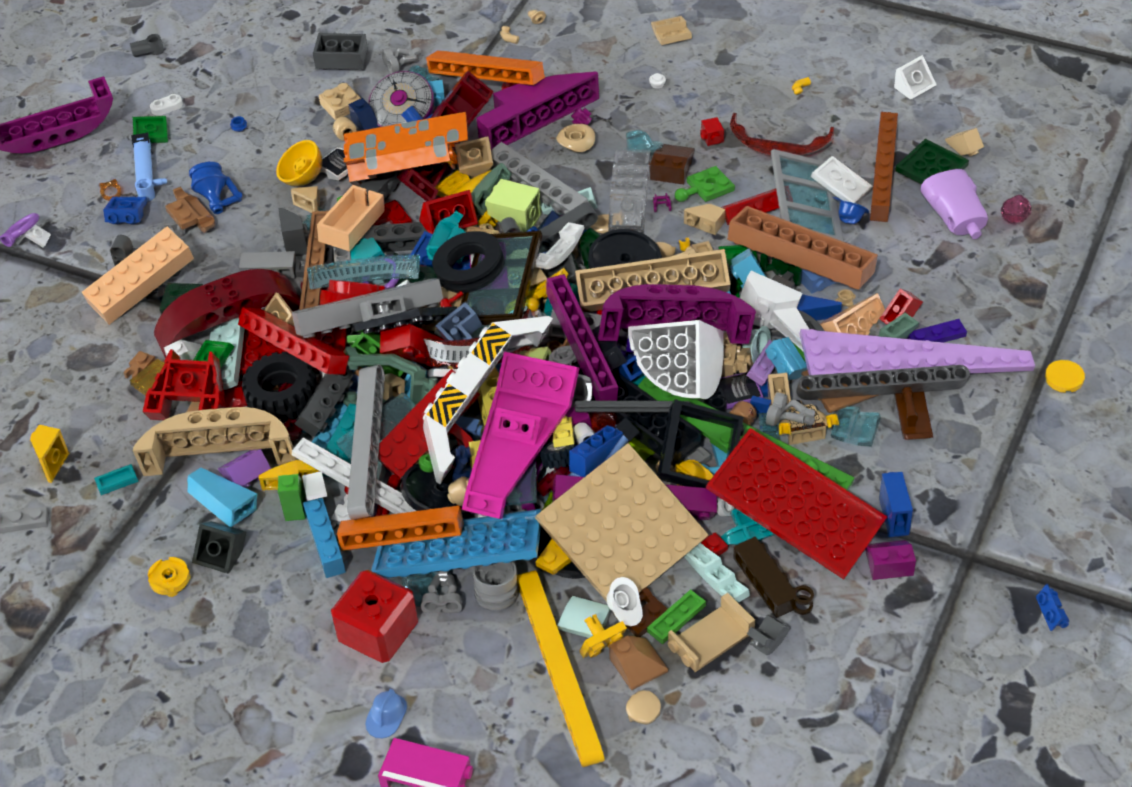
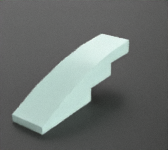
[684,543,750,603]

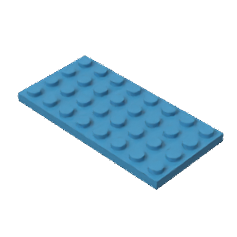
[371,509,541,579]

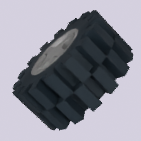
[540,441,575,469]

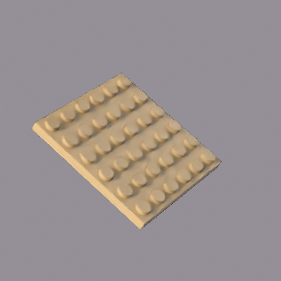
[535,443,709,602]

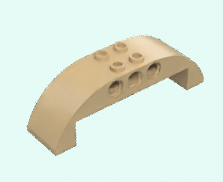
[133,407,297,476]

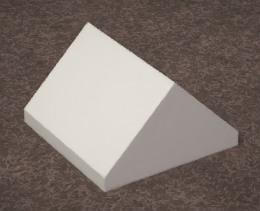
[894,55,936,99]

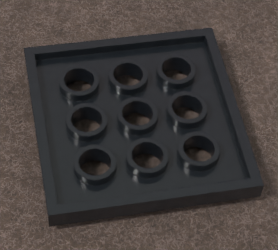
[354,306,457,334]

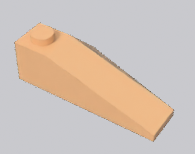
[820,293,885,335]

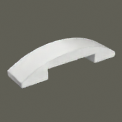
[535,222,584,269]

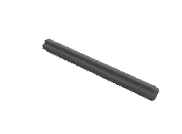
[574,401,690,413]

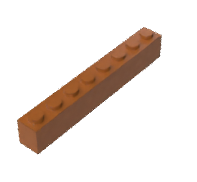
[870,112,898,222]

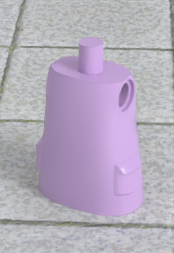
[920,169,988,239]

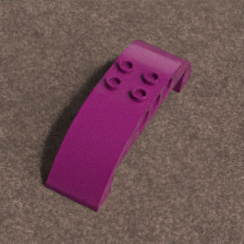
[0,76,113,153]
[598,284,756,344]

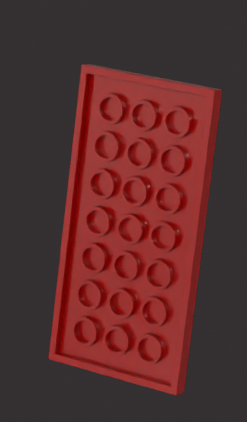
[706,428,887,580]

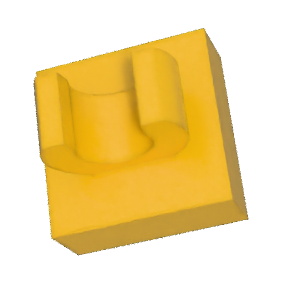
[478,210,498,228]

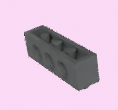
[364,222,427,252]

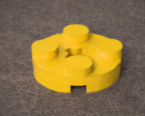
[148,557,190,597]

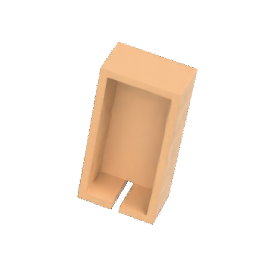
[317,185,384,252]

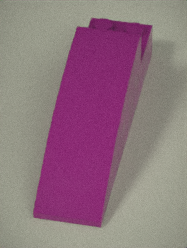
[476,71,599,150]

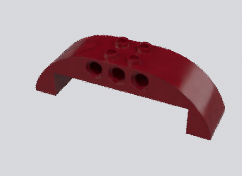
[154,269,301,358]

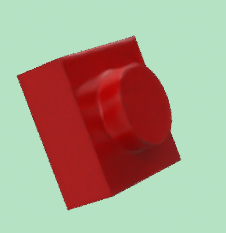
[701,532,728,556]

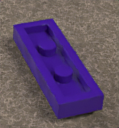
[907,319,967,343]

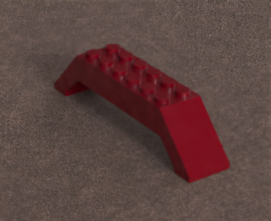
[397,71,494,201]

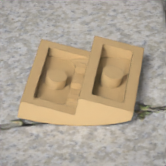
[651,16,692,45]

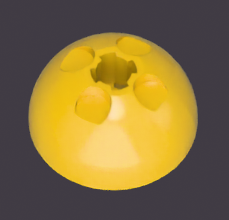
[276,140,322,186]

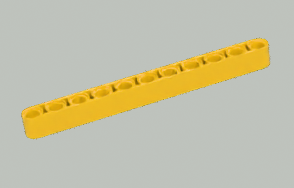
[517,570,604,768]

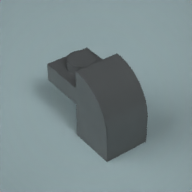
[747,615,791,655]

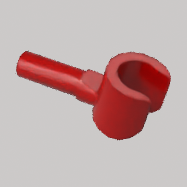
[440,291,464,307]

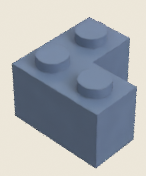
[435,302,482,346]

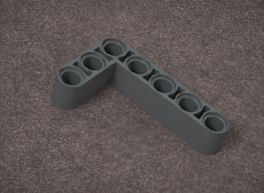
[500,202,598,254]

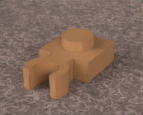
[124,351,156,382]

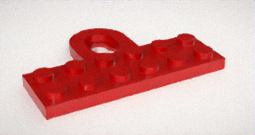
[378,369,480,480]

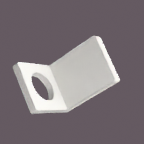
[16,225,51,248]

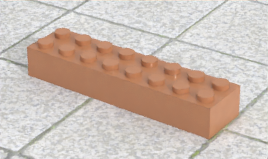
[727,206,878,290]

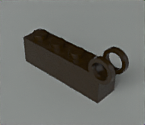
[733,537,814,618]

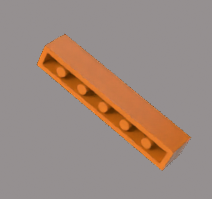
[337,505,464,551]

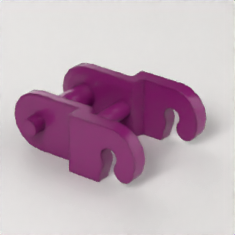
[653,193,671,212]

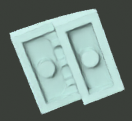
[557,596,611,638]

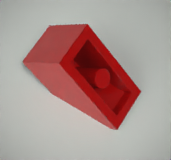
[879,288,923,325]

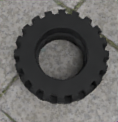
[242,352,317,424]

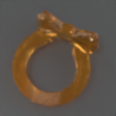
[99,179,121,201]

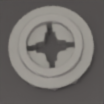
[549,346,577,366]

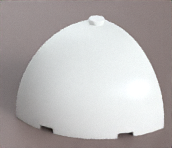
[628,320,724,399]

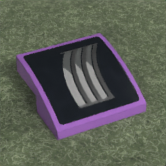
[719,372,764,409]

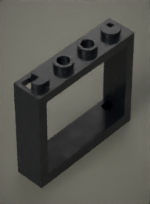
[657,399,745,488]

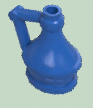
[189,161,242,214]

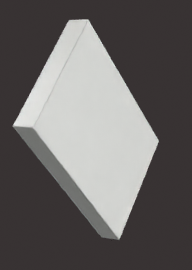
[811,156,873,203]

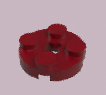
[535,465,571,497]

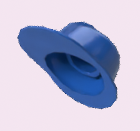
[832,197,869,224]

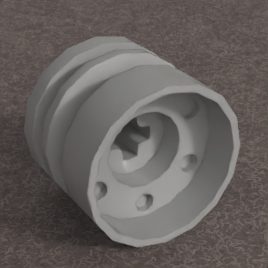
[473,561,518,610]

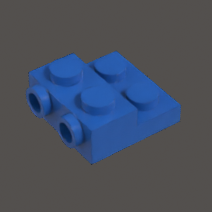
[103,197,147,224]

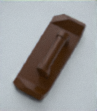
[894,381,933,440]

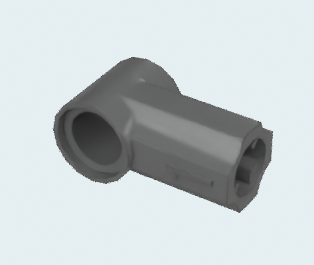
[130,34,164,57]

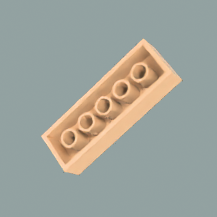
[82,226,194,325]

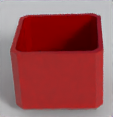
[331,570,418,663]

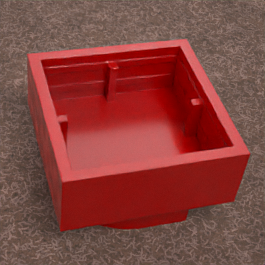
[319,280,385,305]

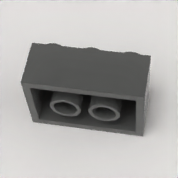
[313,33,368,70]

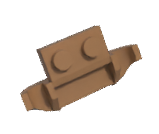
[165,186,215,233]

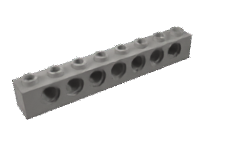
[491,142,589,215]

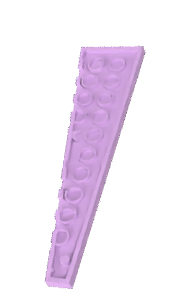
[799,329,1035,375]

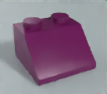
[865,540,916,580]

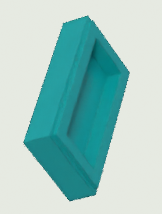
[94,464,139,496]

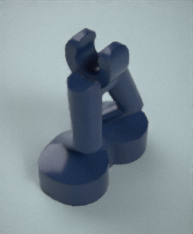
[450,445,472,482]

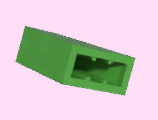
[278,474,306,521]

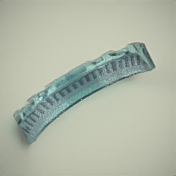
[307,254,420,290]

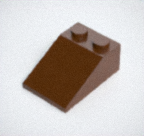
[650,144,695,185]

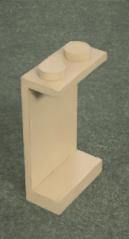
[668,592,755,672]

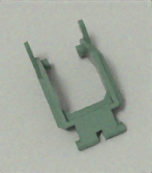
[343,347,437,410]

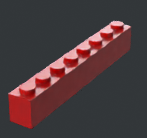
[238,307,349,374]

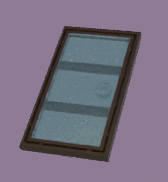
[460,231,542,325]

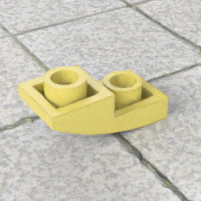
[553,416,574,448]

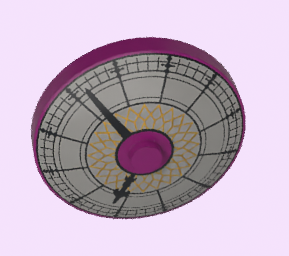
[369,71,435,127]

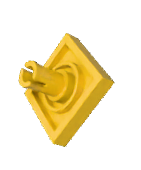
[579,614,627,658]

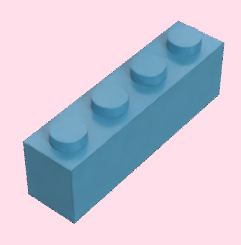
[303,498,346,578]

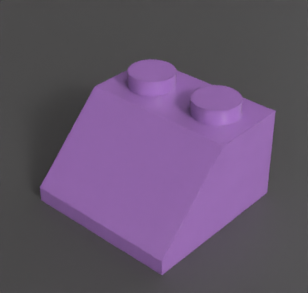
[218,449,271,488]

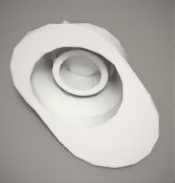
[607,577,643,626]

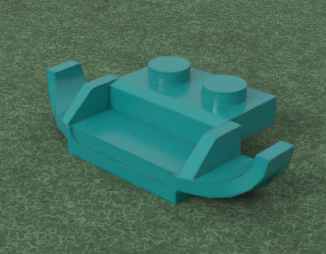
[425,211,466,264]
[720,509,775,545]

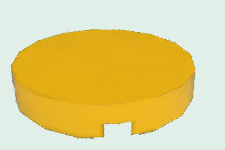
[1045,360,1085,393]

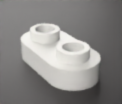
[150,94,183,116]

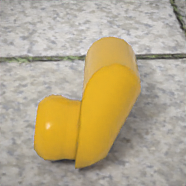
[792,77,811,95]

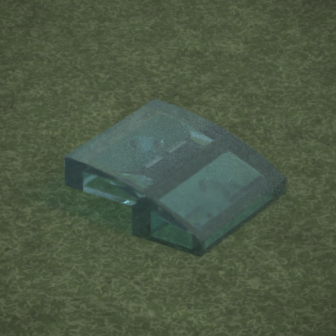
[831,406,881,447]

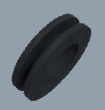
[432,231,505,293]

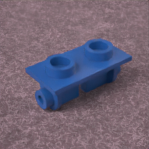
[1036,584,1069,631]

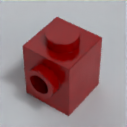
[700,117,724,146]

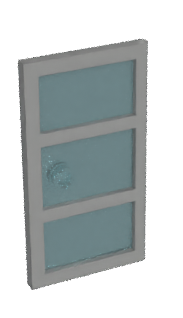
[771,149,844,242]

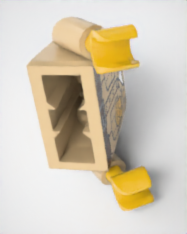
[778,400,839,445]

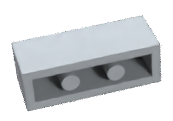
[239,251,296,279]

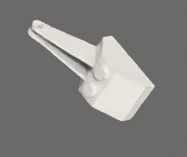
[740,271,809,351]

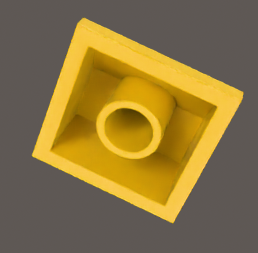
[30,425,69,483]

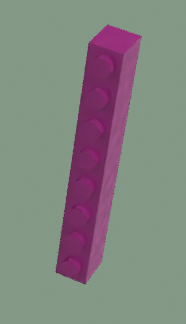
[546,274,618,401]
[552,475,717,520]

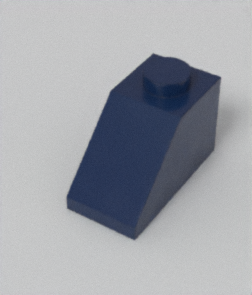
[348,98,380,131]

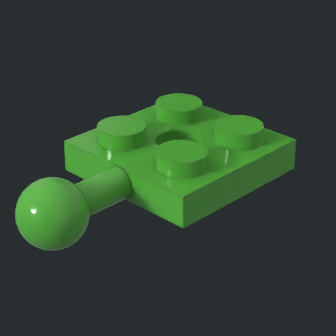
[674,166,735,202]

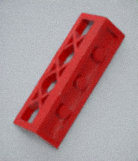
[721,186,792,225]

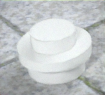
[649,73,666,89]

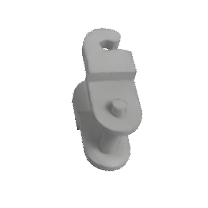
[160,223,185,237]

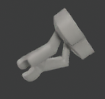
[382,47,422,74]
[766,392,815,426]
[421,571,462,613]

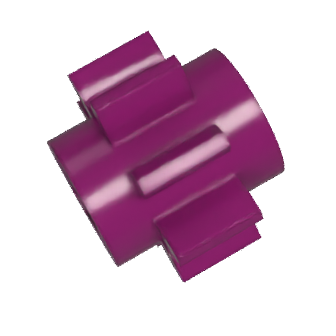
[571,107,592,125]

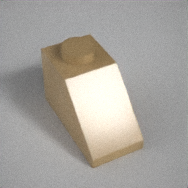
[945,128,984,157]

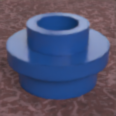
[230,116,247,132]

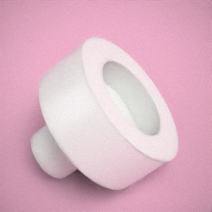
[717,497,735,517]

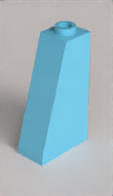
[187,468,257,527]

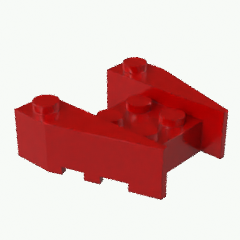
[143,349,226,420]

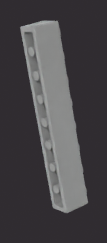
[292,278,443,338]

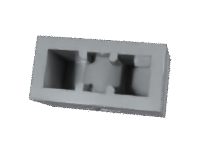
[359,295,406,322]

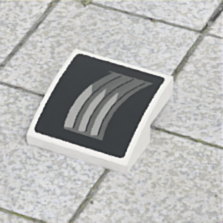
[320,147,348,181]

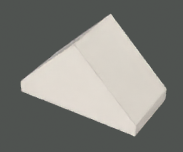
[302,471,327,501]

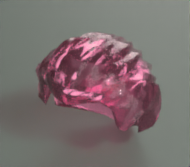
[1001,195,1032,225]

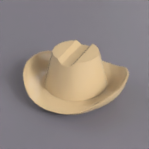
[556,124,595,152]

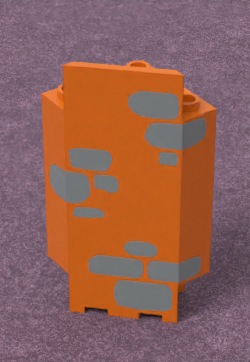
[344,112,468,186]

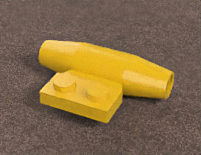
[435,170,491,197]

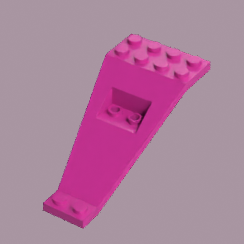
[462,352,579,519]

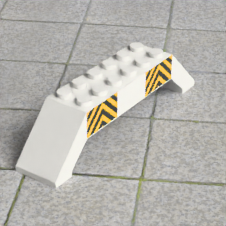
[422,316,553,484]

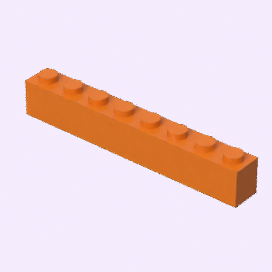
[426,50,545,85]

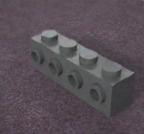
[294,368,354,437]

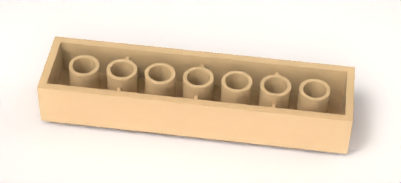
[575,249,730,312]

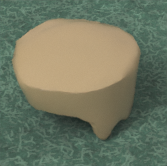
[626,690,661,725]

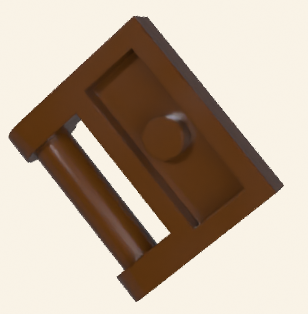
[613,587,668,637]

